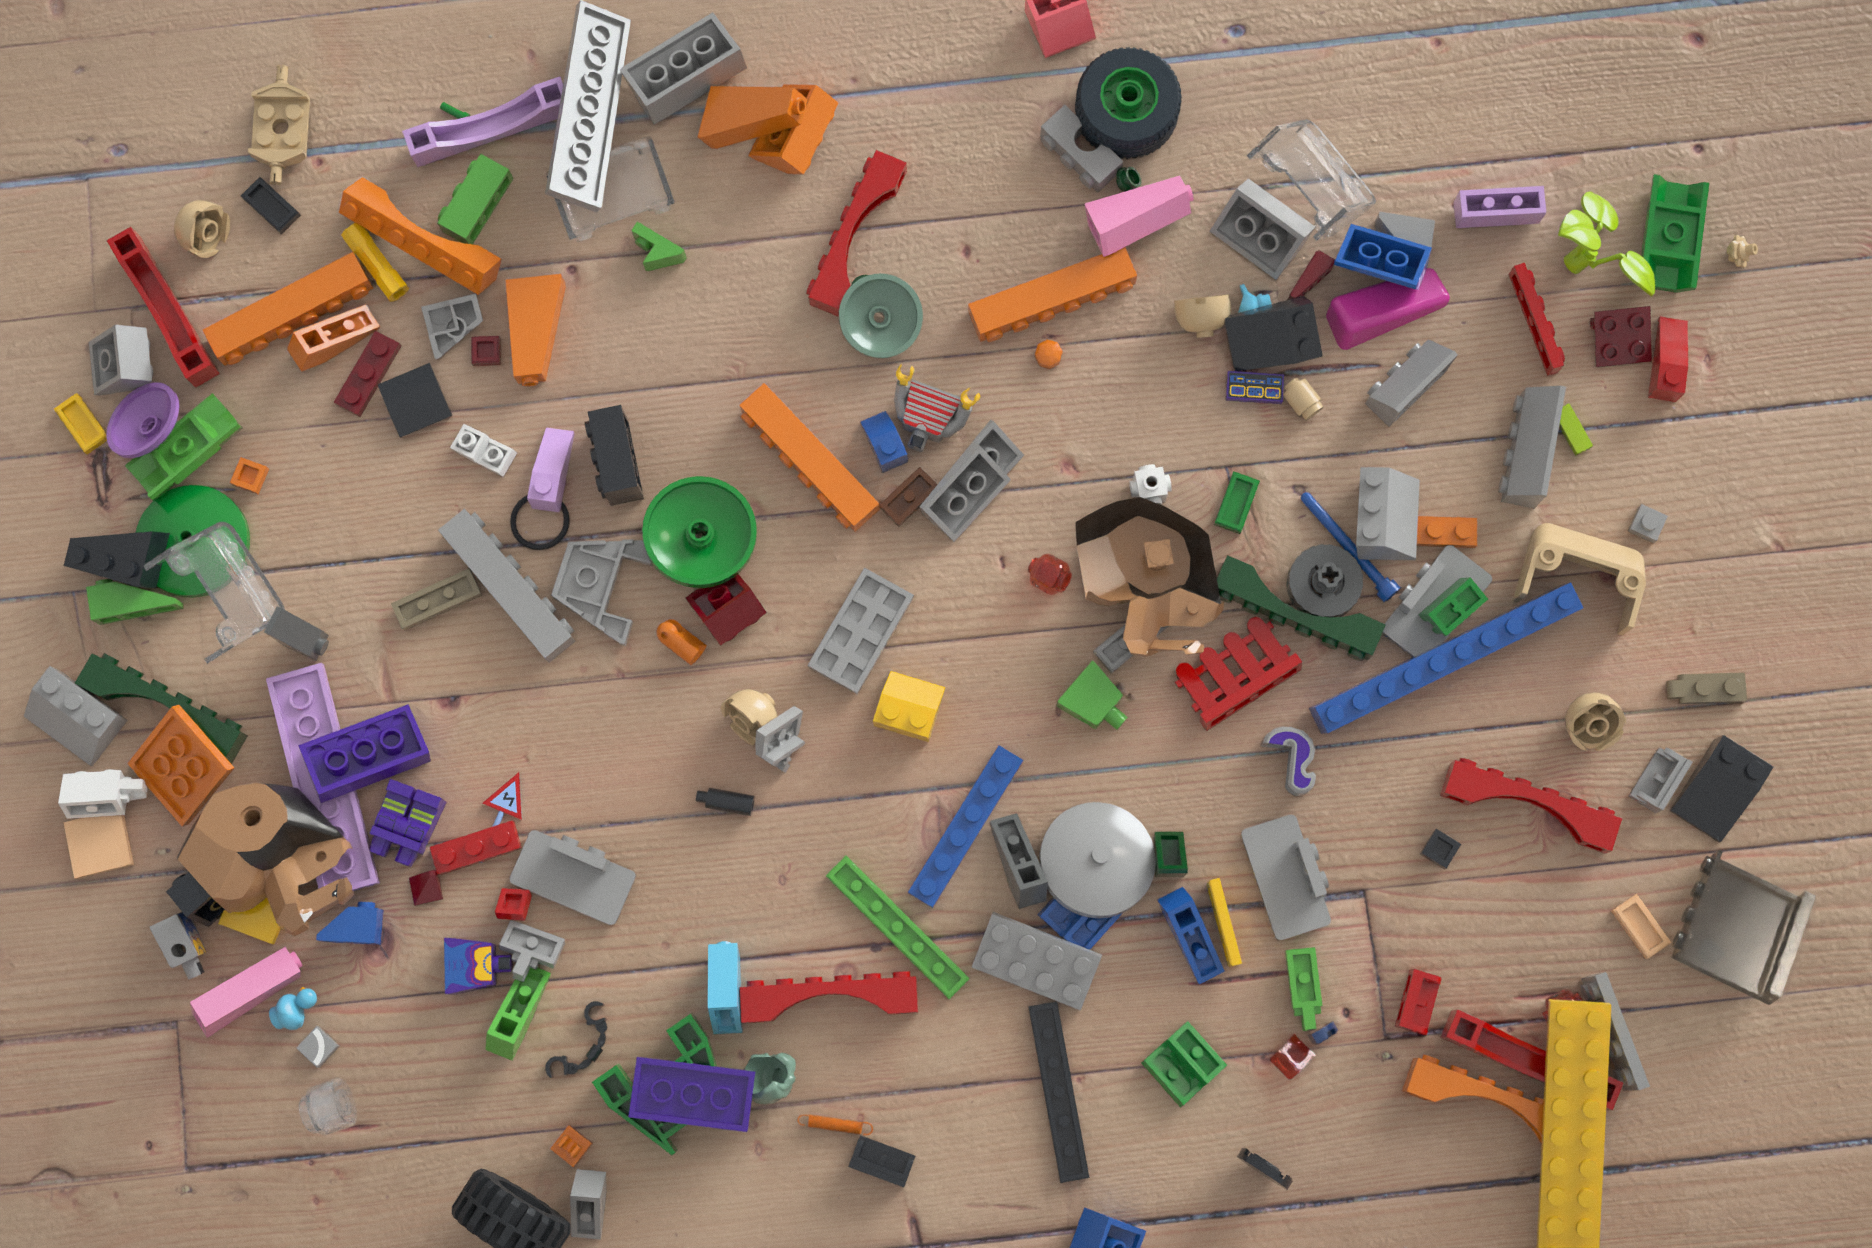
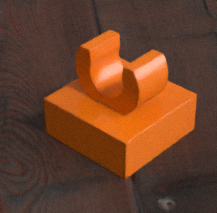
[550,1125,593,1167]

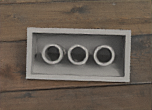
[620,13,747,125]
[1498,386,1566,509]

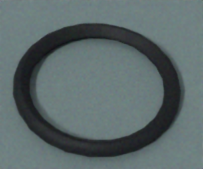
[510,495,570,550]

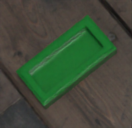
[1214,471,1260,534]

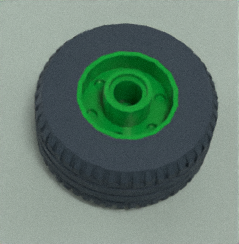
[1075,47,1182,159]

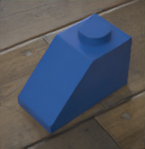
[860,411,908,473]
[316,902,384,945]

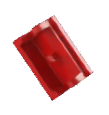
[1394,969,1442,1036]

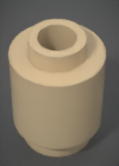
[1283,378,1324,421]

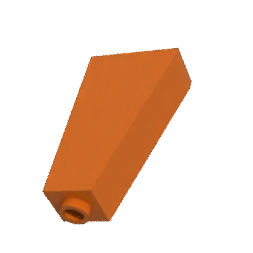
[698,86,807,149]
[505,274,566,387]

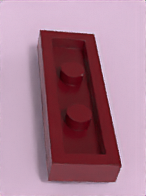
[334,331,401,417]

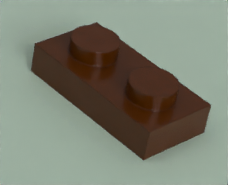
[879,467,938,527]

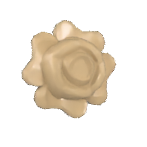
[1726,235,1758,268]

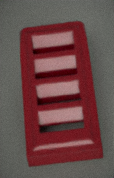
[1287,250,1335,300]

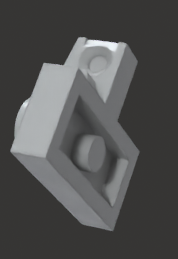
[499,920,565,982]

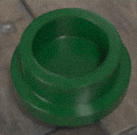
[1116,167,1142,192]

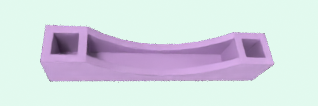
[402,77,563,167]

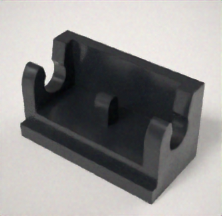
[848,1135,916,1187]

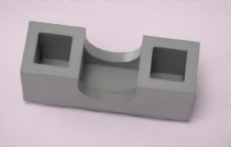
[1040,105,1123,193]

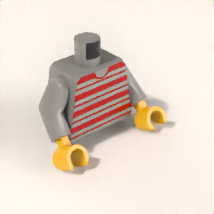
[894,364,981,452]

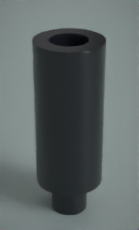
[696,787,755,816]

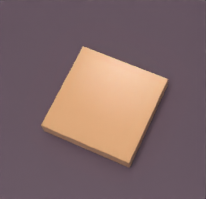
[63,815,134,879]

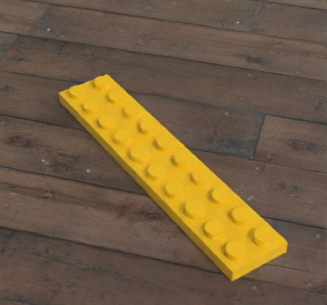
[1536,999,1611,1248]

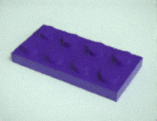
[628,1057,756,1132]

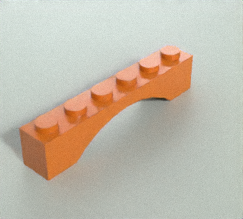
[339,177,502,295]
[1402,1054,1544,1145]

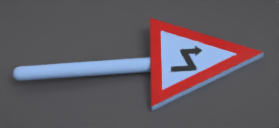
[480,772,522,863]

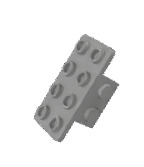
[1383,545,1492,657]
[1241,815,1331,940]
[510,830,636,925]

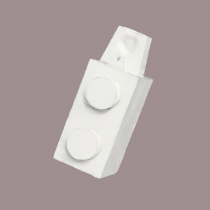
[58,769,148,819]

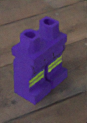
[369,779,447,867]

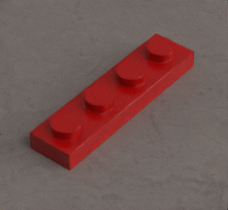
[1508,262,1565,376]

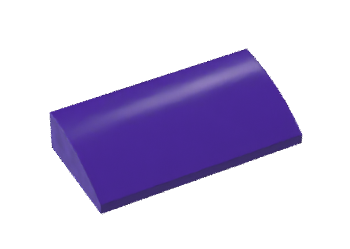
[298,704,431,803]

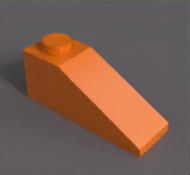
[287,304,380,372]

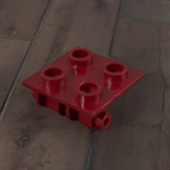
[1590,306,1652,367]

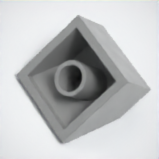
[89,325,153,396]

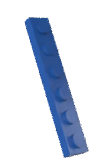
[908,746,1023,908]

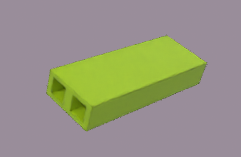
[1559,403,1593,456]

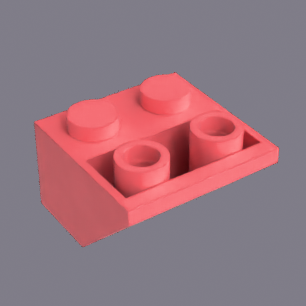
[1024,0,1096,58]

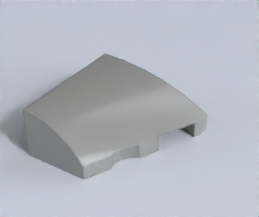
[421,293,483,359]

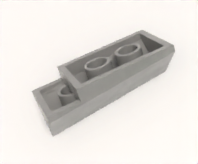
[920,420,1024,542]

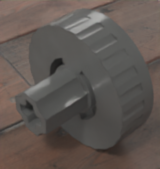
[1286,544,1363,618]

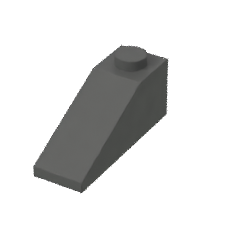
[264,606,329,661]
[990,813,1048,909]

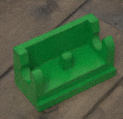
[1418,577,1488,636]

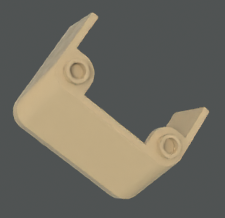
[1513,523,1646,635]

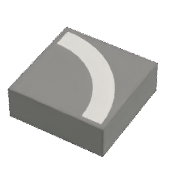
[297,1026,339,1068]

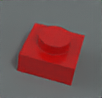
[495,888,532,921]

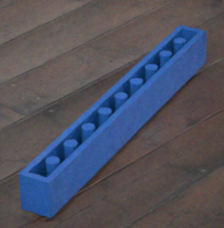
[1309,582,1583,734]

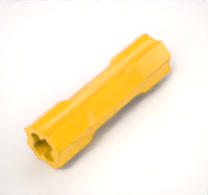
[341,223,410,302]

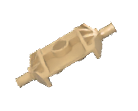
[248,65,310,185]

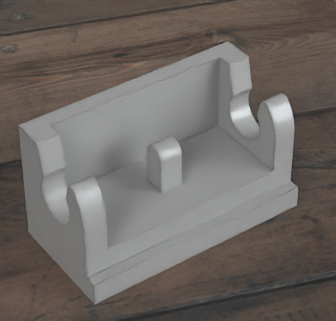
[1629,747,1693,814]

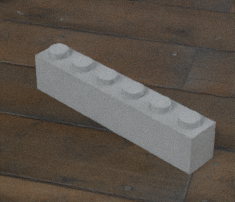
[438,508,575,663]

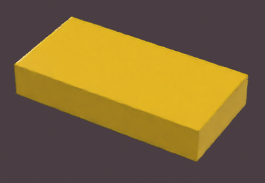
[54,393,107,455]

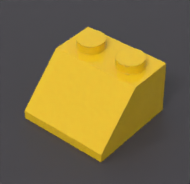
[873,671,945,742]

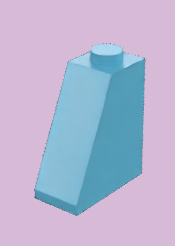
[708,941,743,1034]

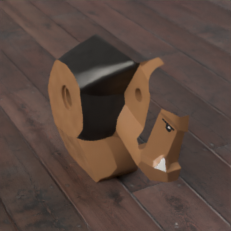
[177,783,355,937]

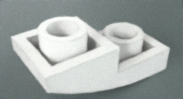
[450,424,517,477]

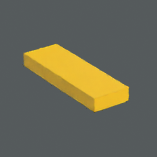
[1206,878,1242,967]

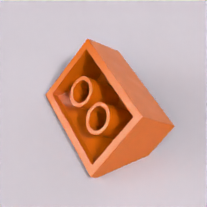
[748,84,838,175]

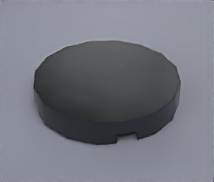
[1237,1148,1293,1190]

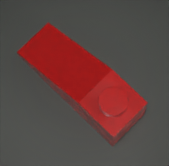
[1648,316,1688,402]

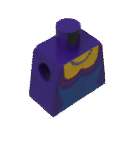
[444,938,513,995]

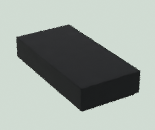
[241,177,301,235]

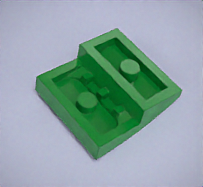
[1141,1021,1227,1107]

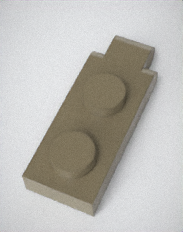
[1666,673,1747,704]

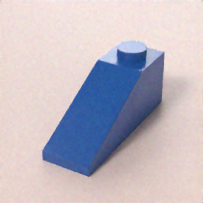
[1157,887,1225,984]

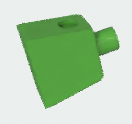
[1056,660,1128,730]

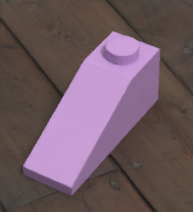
[527,428,574,512]

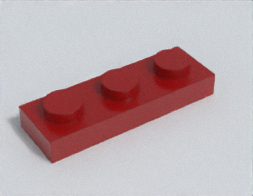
[430,820,522,875]

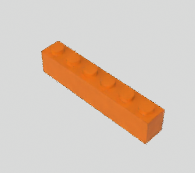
[968,247,1137,342]
[203,252,374,366]
[739,383,880,532]

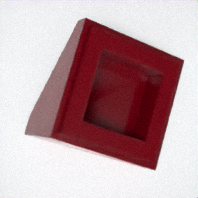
[409,870,443,906]

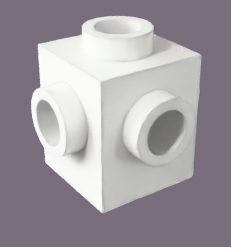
[1129,465,1172,506]

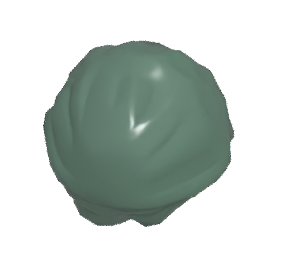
[744,1053,796,1104]

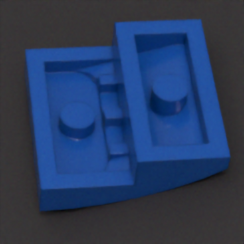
[1037,897,1123,950]

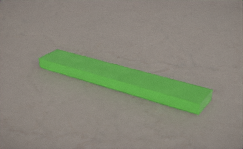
[826,856,970,999]

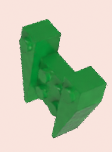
[592,1013,717,1155]

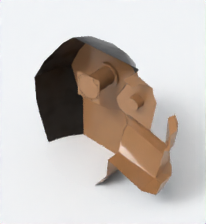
[1075,497,1224,657]

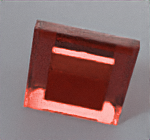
[1270,1034,1315,1080]

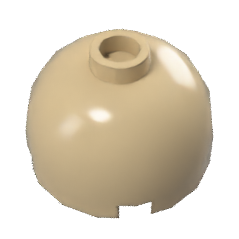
[174,200,230,258]
[1174,294,1231,338]
[721,689,777,746]
[1565,692,1626,751]

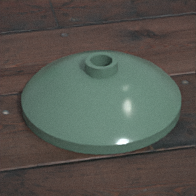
[839,273,923,358]

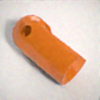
[656,619,707,665]

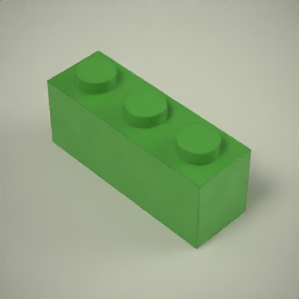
[437,154,514,245]

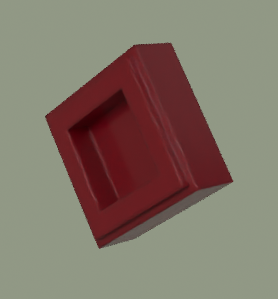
[471,336,501,366]

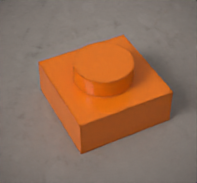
[230,457,269,495]

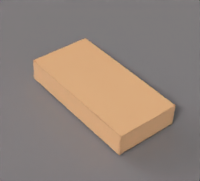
[1611,894,1671,959]

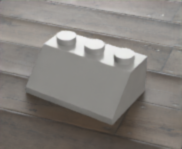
[1210,179,1315,280]
[1365,339,1458,427]
[1356,467,1420,560]
[24,666,128,766]

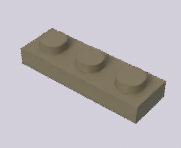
[391,568,482,631]

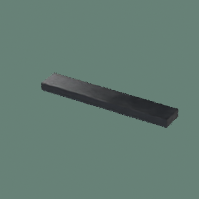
[1028,1001,1090,1183]

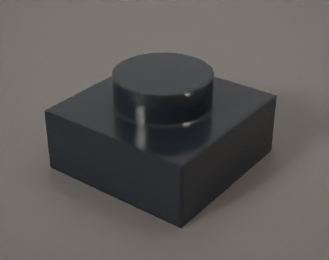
[1420,828,1461,870]

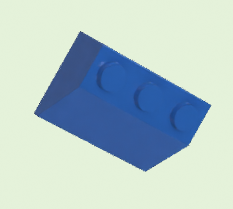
[1334,224,1432,290]
[1069,1207,1146,1248]

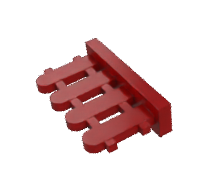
[1175,617,1302,731]

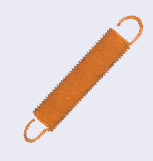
[797,1114,873,1135]

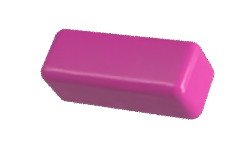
[1326,268,1450,350]

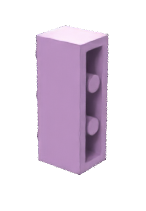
[1454,186,1546,228]

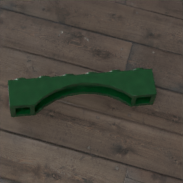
[1217,555,1386,661]
[75,653,248,764]

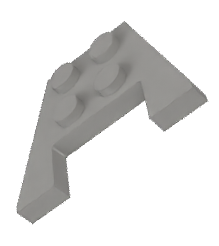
[551,539,652,646]

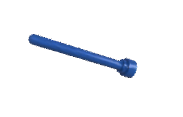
[1301,492,1401,603]

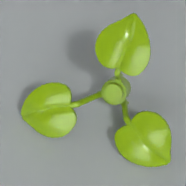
[1558,192,1655,297]

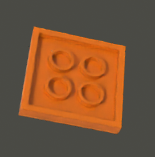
[127,705,234,827]

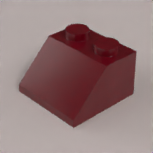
[685,574,767,646]

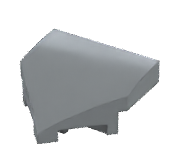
[755,706,805,773]

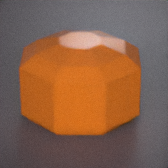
[1035,339,1063,369]

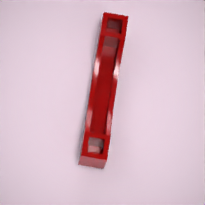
[806,150,907,317]
[106,227,220,388]
[1440,758,1622,854]
[740,971,918,1023]
[1440,1009,1624,1110]

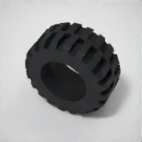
[452,1168,571,1248]

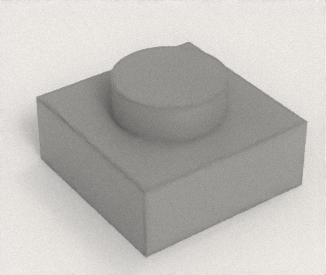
[1628,504,1668,543]

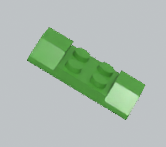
[125,393,243,501]

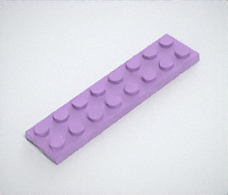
[266,663,380,891]

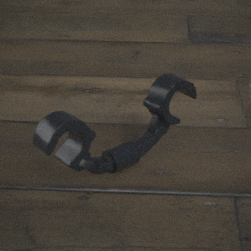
[545,1001,608,1078]

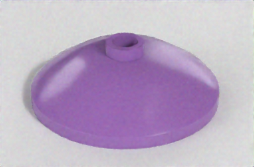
[106,382,179,458]

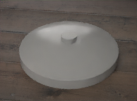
[1039,802,1156,918]

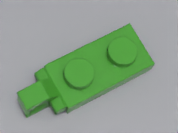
[1285,947,1323,1031]

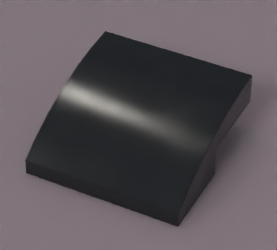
[378,362,452,438]

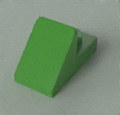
[631,221,687,271]

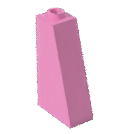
[1085,176,1193,257]
[190,947,302,1038]

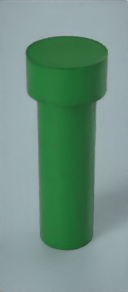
[440,102,471,119]

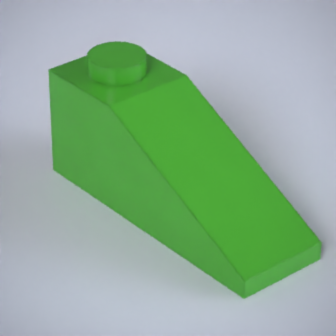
[86,579,184,625]
[485,968,551,1061]

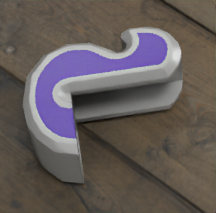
[1261,727,1316,796]

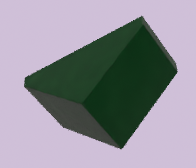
[1154,832,1188,877]

